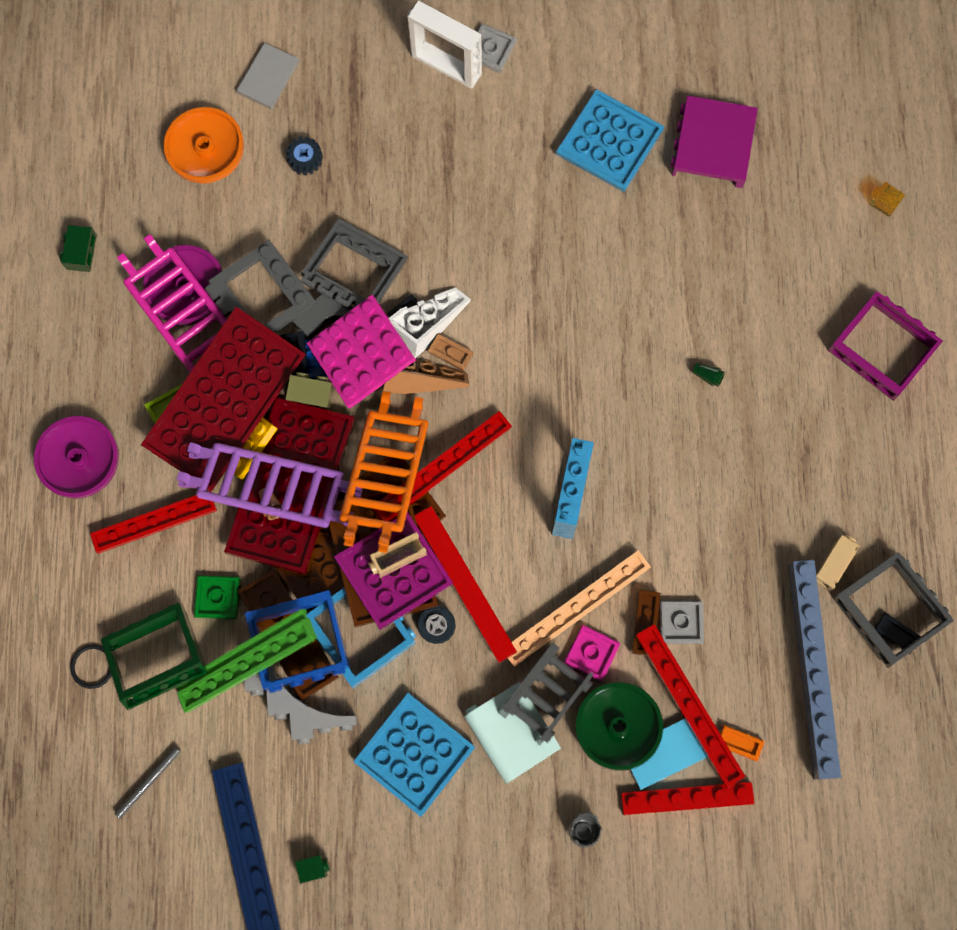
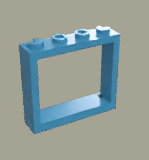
[552,438,594,539]
[306,587,416,689]

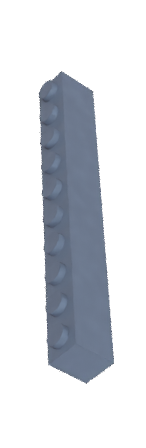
[788,560,841,780]

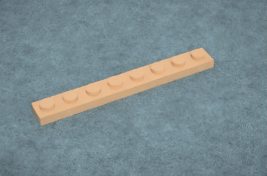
[507,550,651,667]

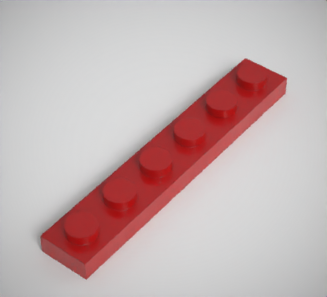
[90,491,217,554]
[621,782,755,815]

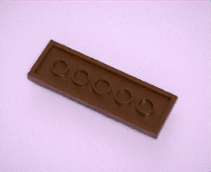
[238,569,339,701]

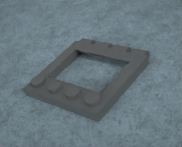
[301,218,408,309]
[205,240,316,333]

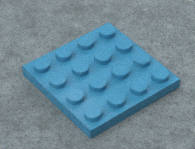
[556,89,665,193]
[353,693,476,817]

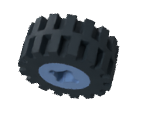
[286,136,323,176]

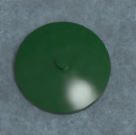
[576,682,663,771]

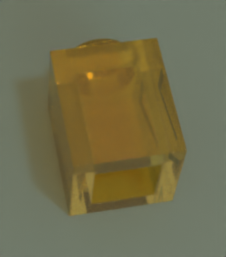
[869,182,906,218]

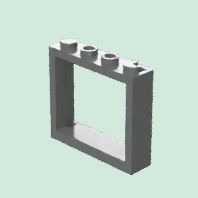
[834,552,954,668]

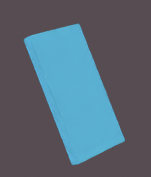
[631,719,707,790]

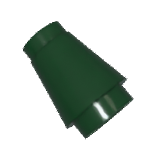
[693,362,725,387]

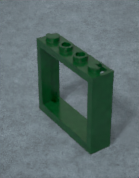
[101,602,208,710]

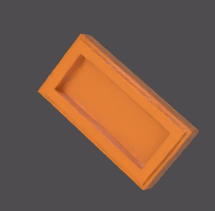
[720,725,765,762]

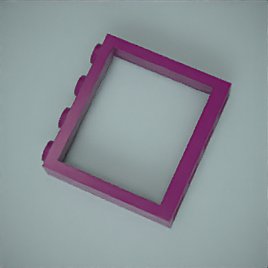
[828,291,943,401]

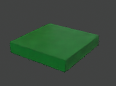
[194,575,241,620]

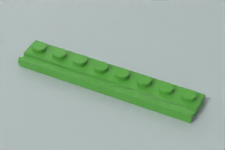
[177,609,317,713]

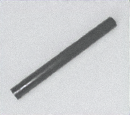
[114,747,181,819]

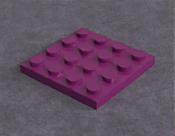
[334,512,453,630]

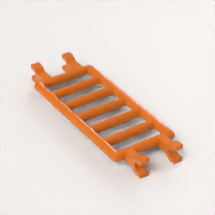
[339,391,429,553]

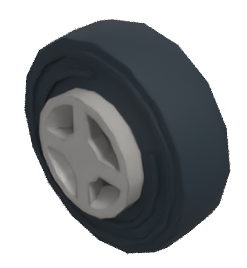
[418,606,456,644]

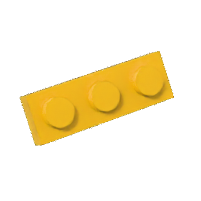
[234,418,278,480]

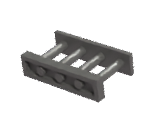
[499,643,594,746]

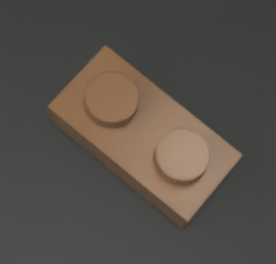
[428,334,474,372]

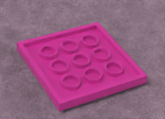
[307,295,416,409]

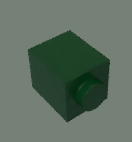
[295,854,330,884]

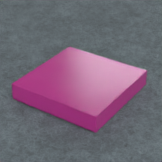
[564,624,621,682]

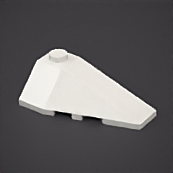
[389,287,471,358]

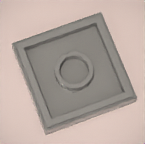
[478,24,517,74]
[660,601,704,644]

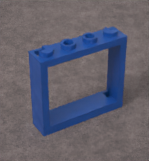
[245,590,350,693]

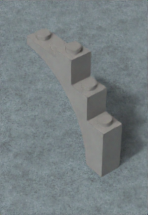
[242,639,358,744]

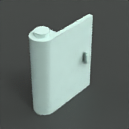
[464,682,561,784]

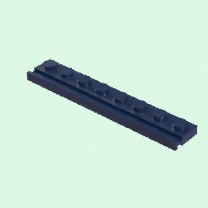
[212,762,282,930]

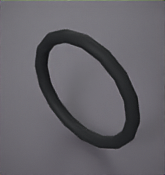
[70,645,112,689]

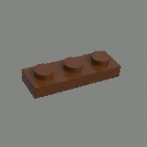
[632,590,661,656]

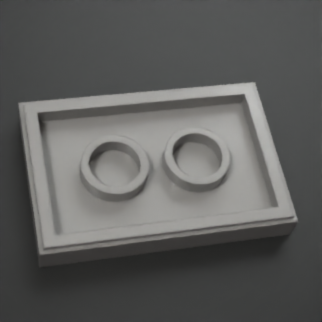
[237,43,299,110]

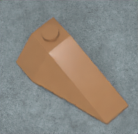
[383,359,469,394]

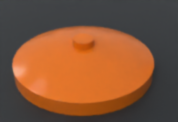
[164,107,244,183]

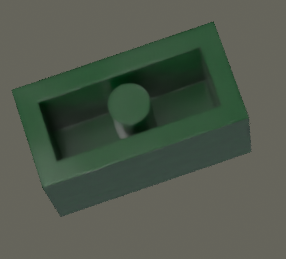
[60,225,97,272]

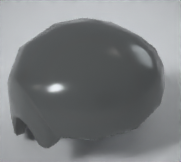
[568,812,602,848]

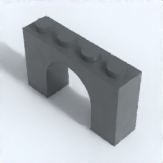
[293,294,353,339]

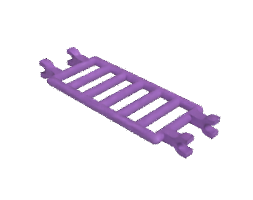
[177,442,363,528]

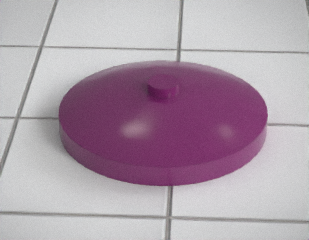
[143,245,223,325]
[34,416,119,499]

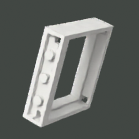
[407,0,482,89]

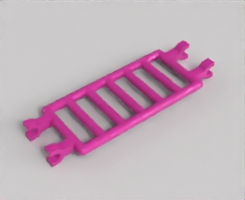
[117,234,227,373]

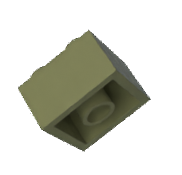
[286,372,334,408]

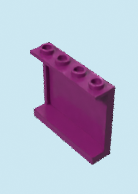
[670,95,758,188]

